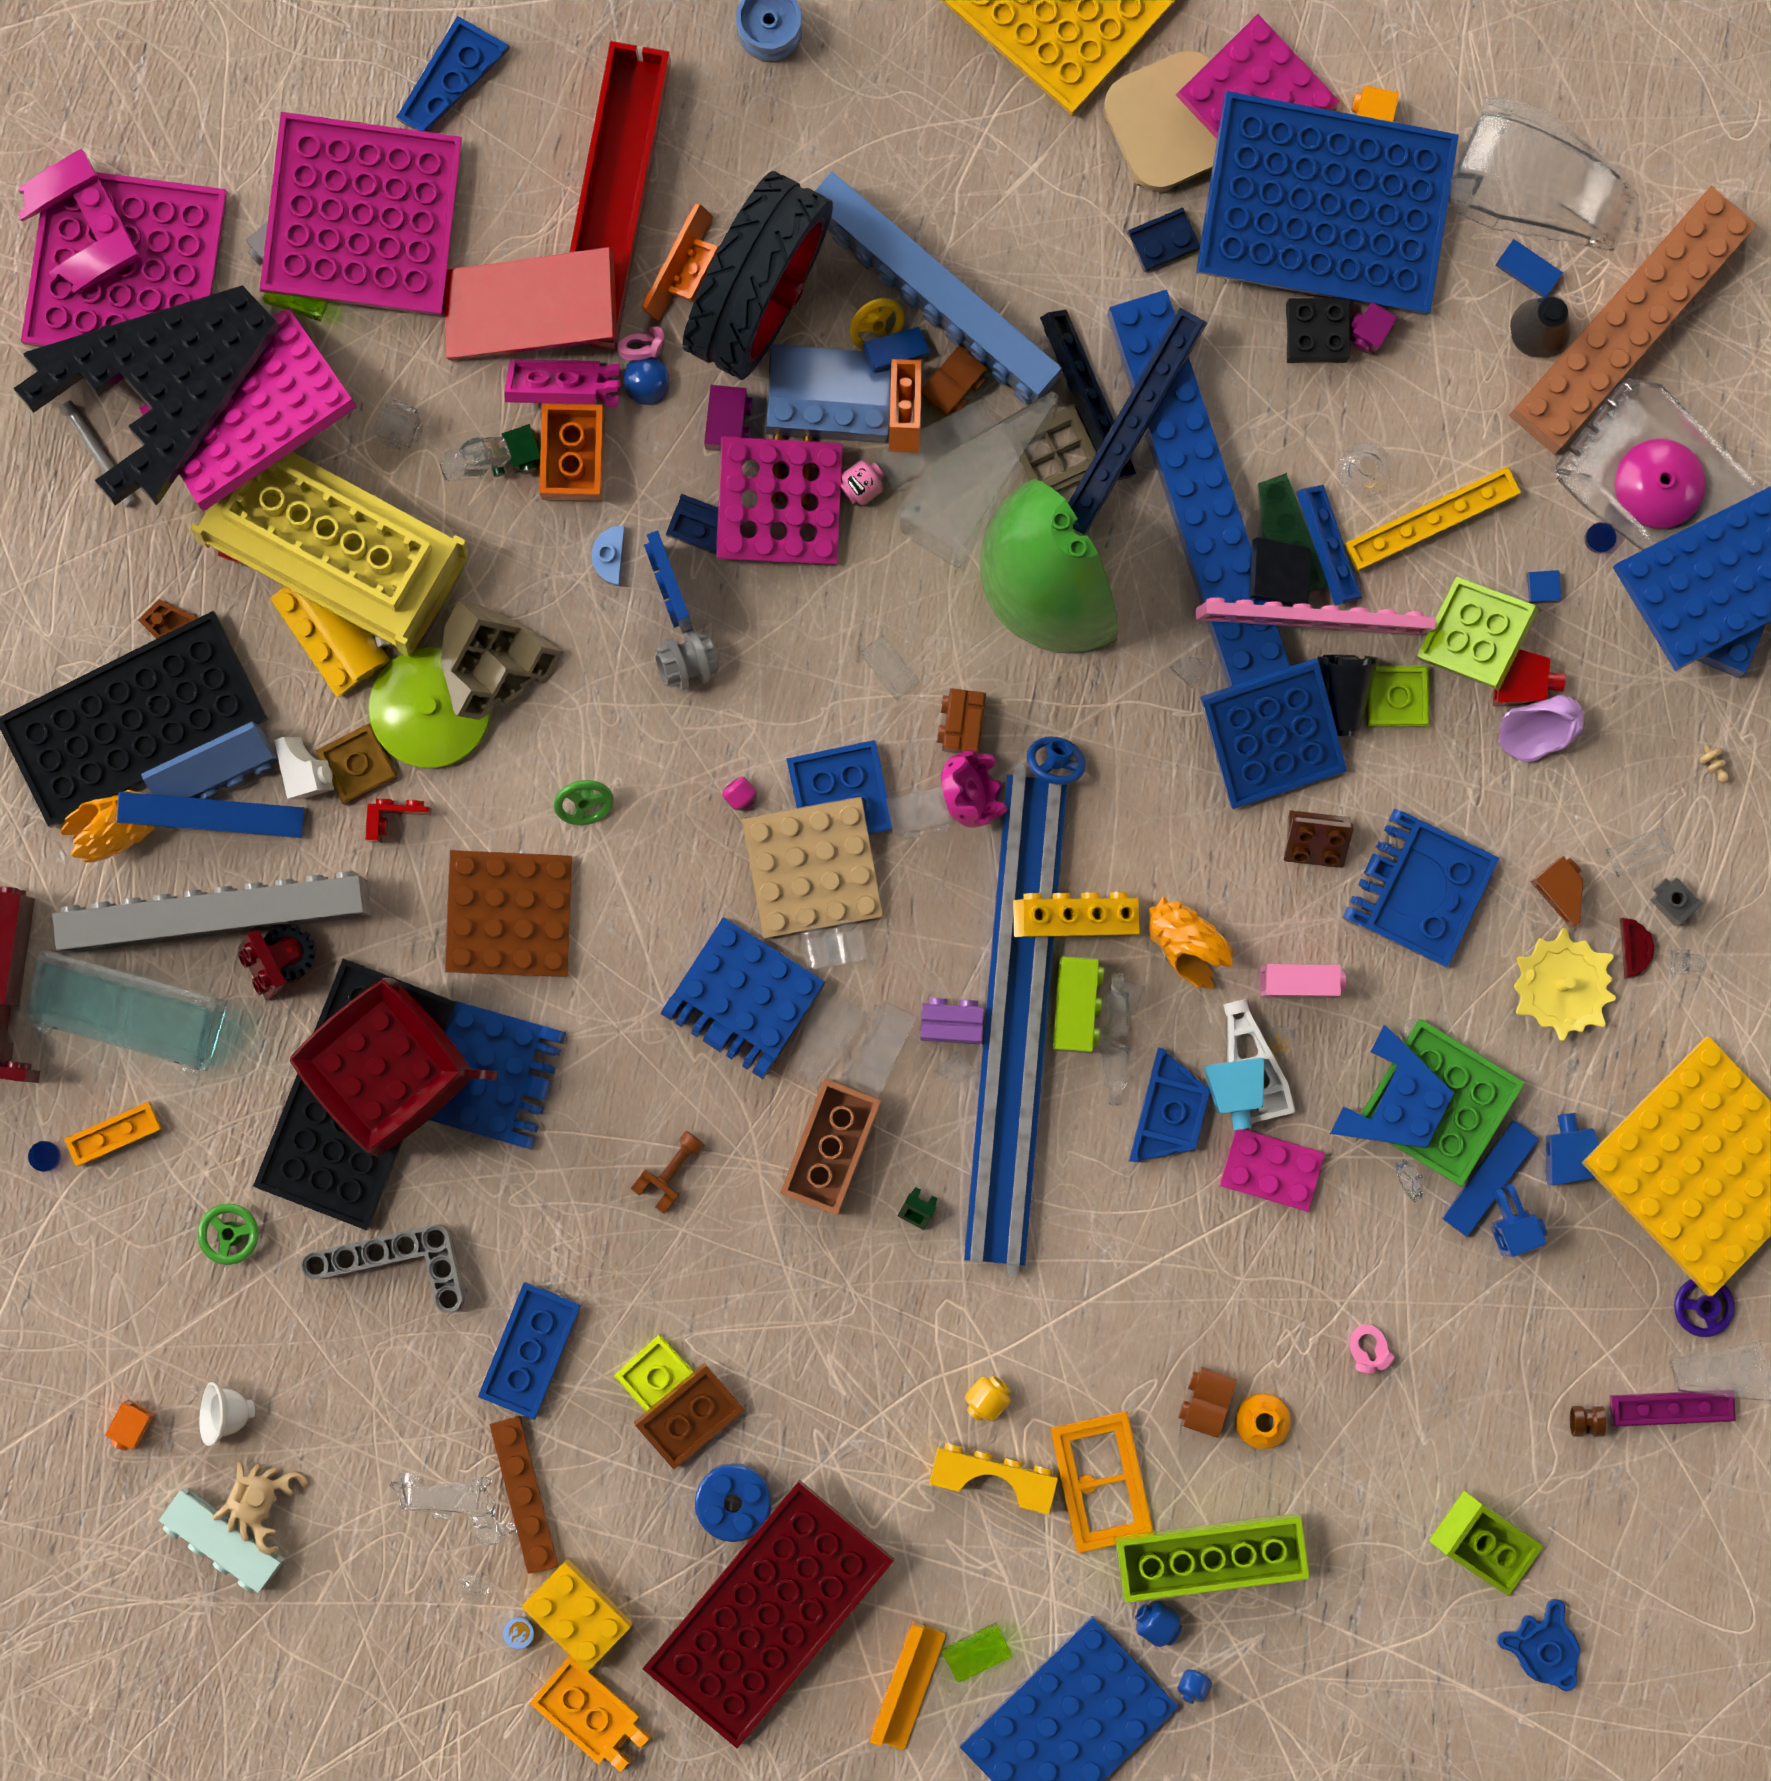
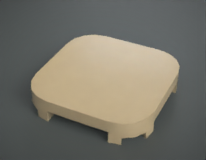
[1103,50,1217,193]

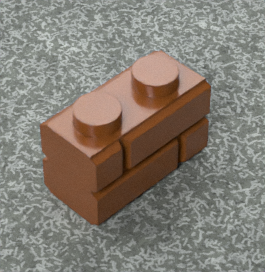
[937,688,986,754]

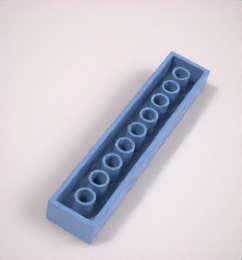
[815,171,1062,407]

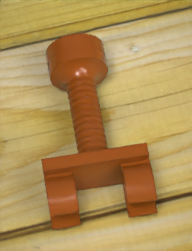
[631,1131,705,1214]

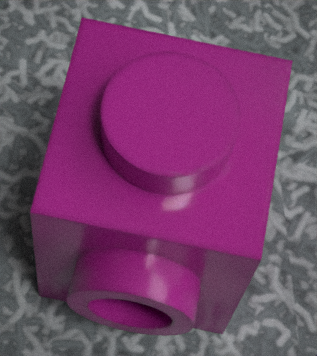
[1349,302,1398,354]

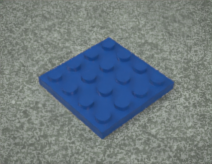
[1200,658,1347,809]

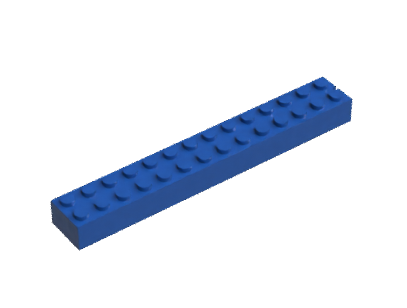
[1107,289,1290,687]

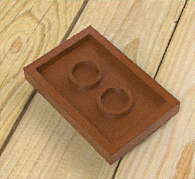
[634,1362,744,1469]

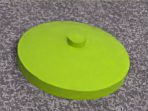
[369,647,491,769]

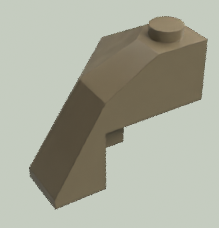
[441,600,563,720]

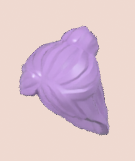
[1498,694,1585,762]

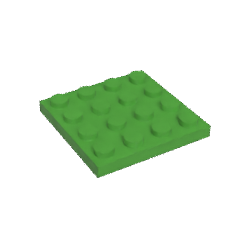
[1360,1019,1525,1187]

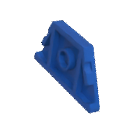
[1128,1047,1210,1162]

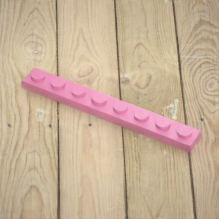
[1196,598,1435,635]

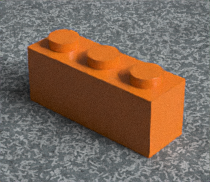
[889,359,921,453]

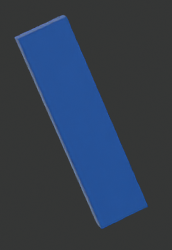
[1296,485,1362,606]
[1441,1120,1539,1237]

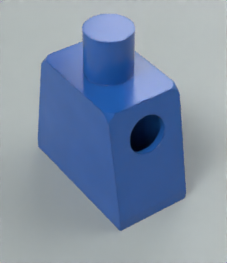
[1546,1112,1599,1185]

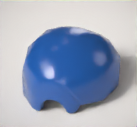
[623,357,670,405]

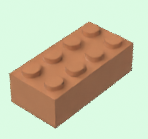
[780,1079,881,1215]

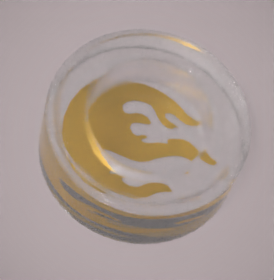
[1264,1026,1295,1057]

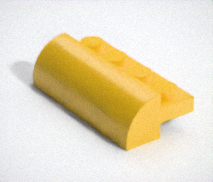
[270,586,391,697]

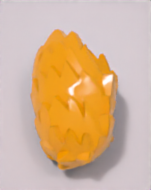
[60,790,156,862]
[1149,896,1233,990]

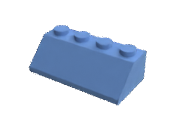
[141,721,278,799]

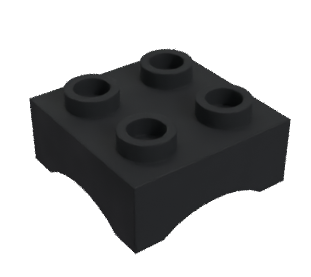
[1286,298,1350,363]

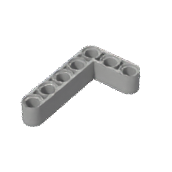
[301,1225,465,1313]

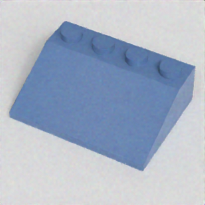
[765,344,891,443]

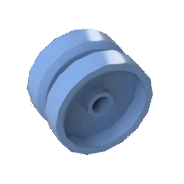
[736,0,802,62]

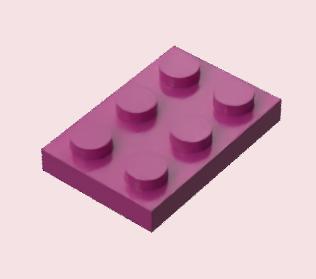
[1219,1129,1325,1212]

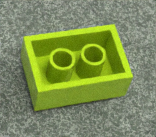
[1052,957,1104,1053]

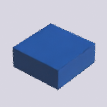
[1527,570,1561,603]

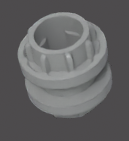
[655,631,719,691]

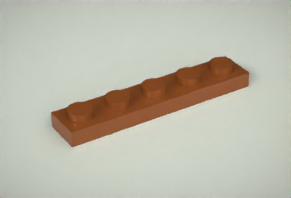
[489,1416,559,1574]

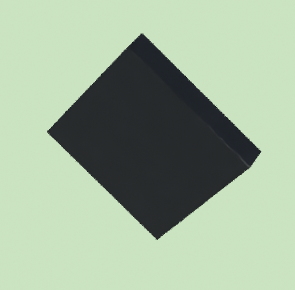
[1249,537,1311,606]

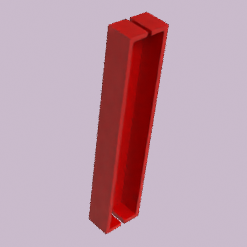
[569,41,671,352]

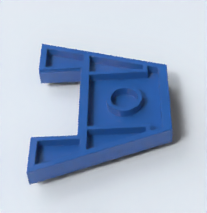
[1330,1024,1454,1148]

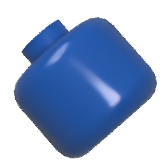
[1177,1669,1212,1704]

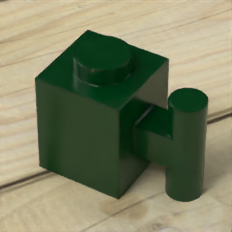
[483,424,541,477]

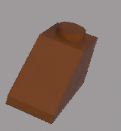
[1530,856,1583,928]

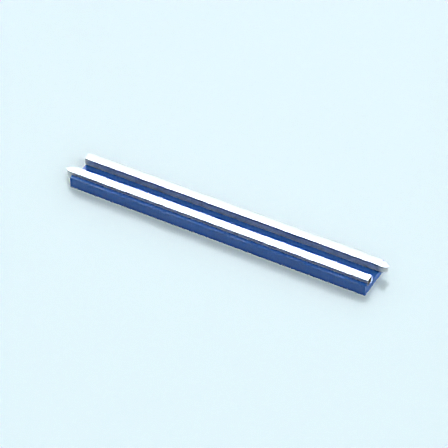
[964,763,1067,1277]

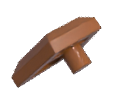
[138,599,197,639]

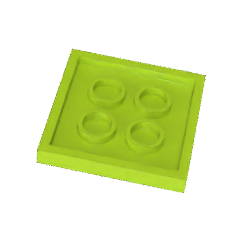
[1417,576,1539,690]

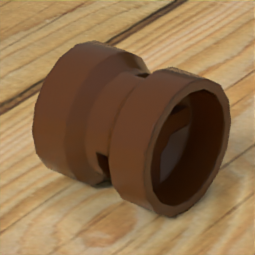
[1570,1406,1606,1437]

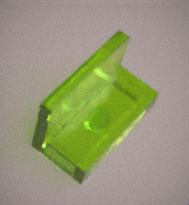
[941,1622,1012,1682]

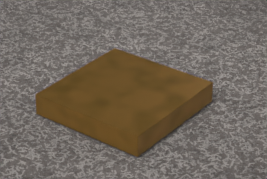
[315,723,398,805]

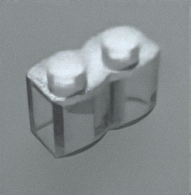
[438,437,511,481]
[801,919,867,971]

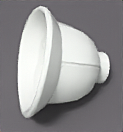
[199,1382,255,1446]

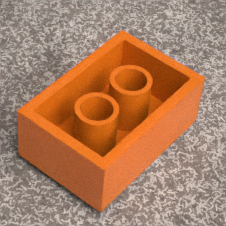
[539,403,605,501]

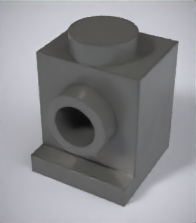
[1650,877,1703,926]

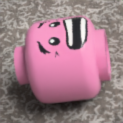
[841,460,885,505]

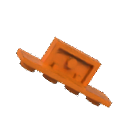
[642,203,719,321]

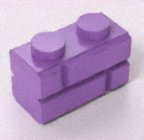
[920,998,984,1044]

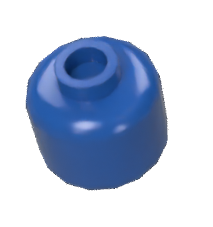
[1135,1601,1182,1647]

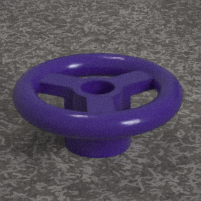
[1674,1279,1735,1337]

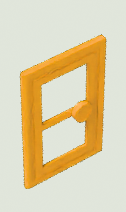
[1050,1411,1154,1554]

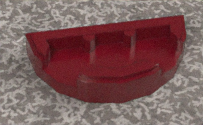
[1620,918,1655,978]

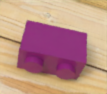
[704,384,752,451]

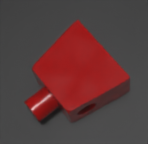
[1492,649,1566,706]

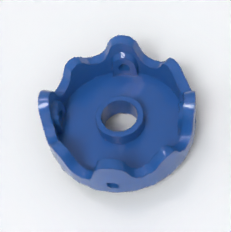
[695,1463,772,1542]

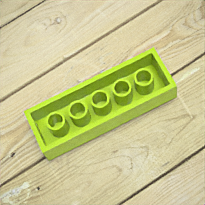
[1115,1513,1310,1603]

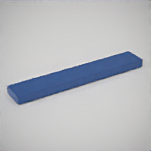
[116,792,304,838]

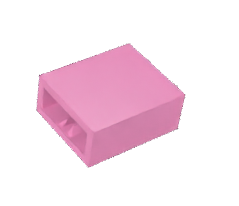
[1260,964,1346,998]

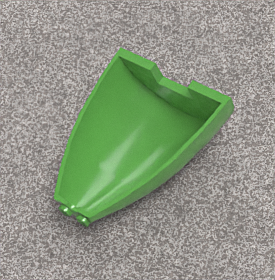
[980,478,1118,653]

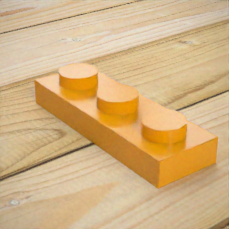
[64,1101,162,1167]

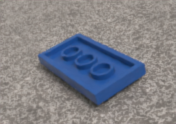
[478,1282,582,1420]

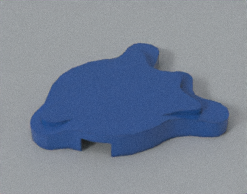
[1496,1599,1580,1691]

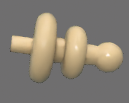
[1699,745,1729,783]

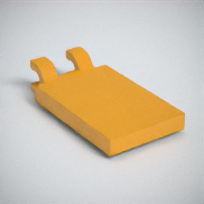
[530,1655,652,1773]

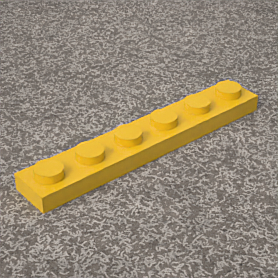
[1344,466,1521,572]

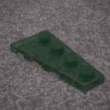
[1257,473,1328,594]

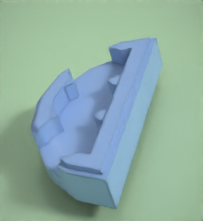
[591,525,625,586]

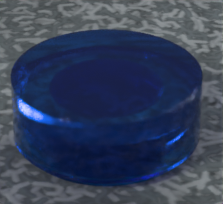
[1584,522,1616,554]
[28,1141,61,1172]

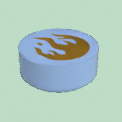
[503,1617,535,1649]

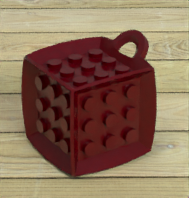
[290,978,499,1157]

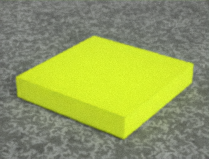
[614,1334,694,1411]

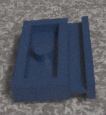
[1127,207,1200,272]
[666,494,718,555]

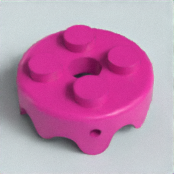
[941,750,1007,828]

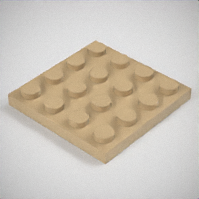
[741,797,883,938]

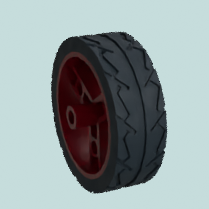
[682,171,833,380]

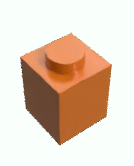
[105,1400,155,1451]

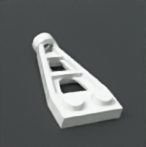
[1223,999,1295,1124]

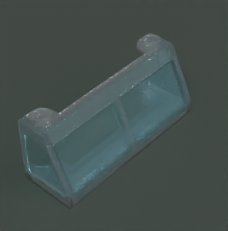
[26,949,228,1075]

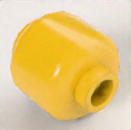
[965,1375,1011,1421]

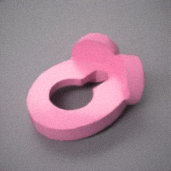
[617,326,664,360]
[1349,1325,1394,1374]

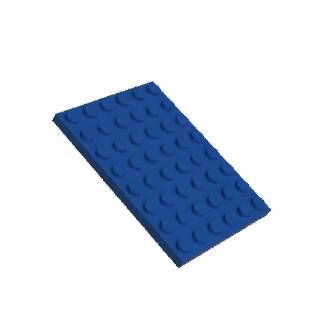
[1196,91,1459,315]

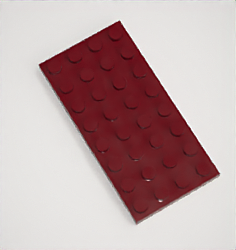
[642,1479,894,1749]

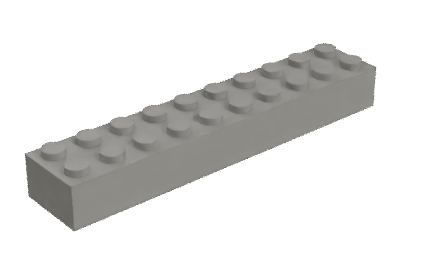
[52,871,371,953]

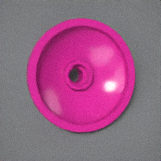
[1614,439,1706,529]

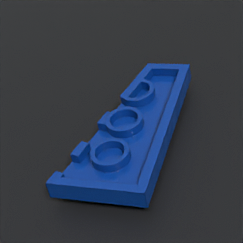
[396,16,510,132]

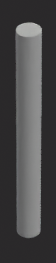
[61,401,136,507]

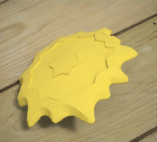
[1514,928,1616,1041]

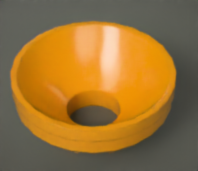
[1235,1393,1291,1449]

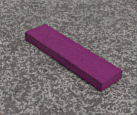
[1610,1390,1736,1427]

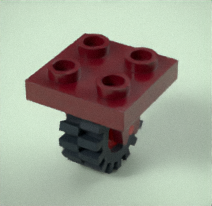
[238,924,316,1001]

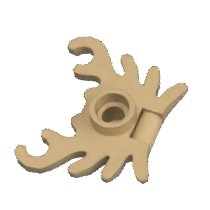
[213,1462,308,1555]

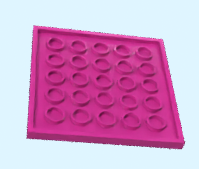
[260,112,462,316]
[21,166,228,347]
[139,307,357,512]

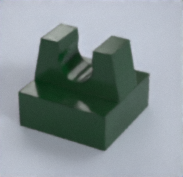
[897,1187,937,1230]

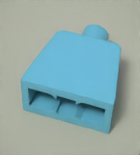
[1203,1058,1264,1130]

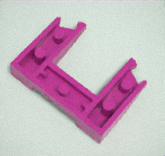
[18,149,142,294]

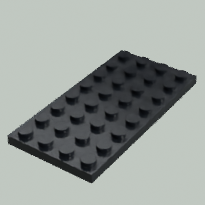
[0,611,268,828]
[253,958,457,1231]

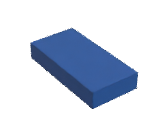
[1495,239,1563,298]
[862,327,930,373]

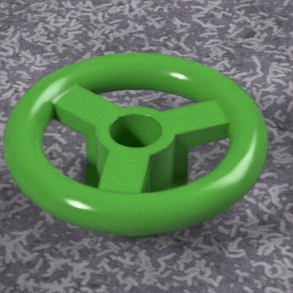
[554,780,614,825]
[197,1203,259,1265]

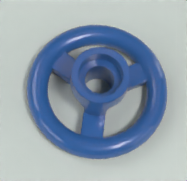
[1027,737,1086,785]

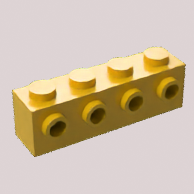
[1013,892,1140,937]

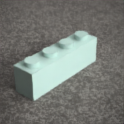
[158,1487,285,1593]

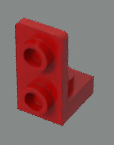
[365,799,432,843]

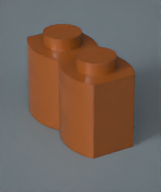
[921,345,987,417]
[1178,1367,1237,1438]

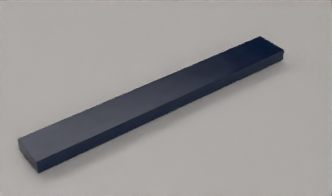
[1068,307,1207,536]

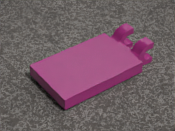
[504,359,621,407]

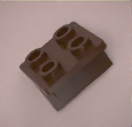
[1284,810,1353,868]

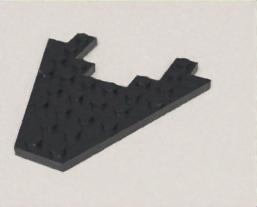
[13,285,279,505]

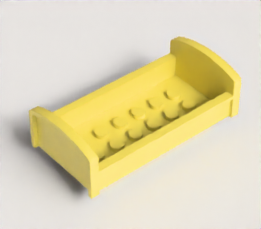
[190,452,469,657]

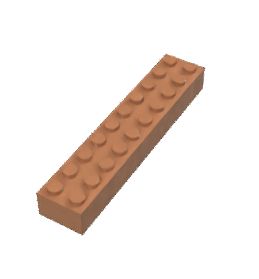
[1509,186,1757,454]

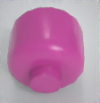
[722,776,756,810]

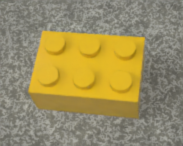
[521,1558,633,1672]

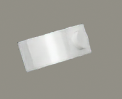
[274,737,334,799]

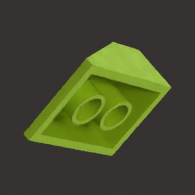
[1429,1491,1544,1597]

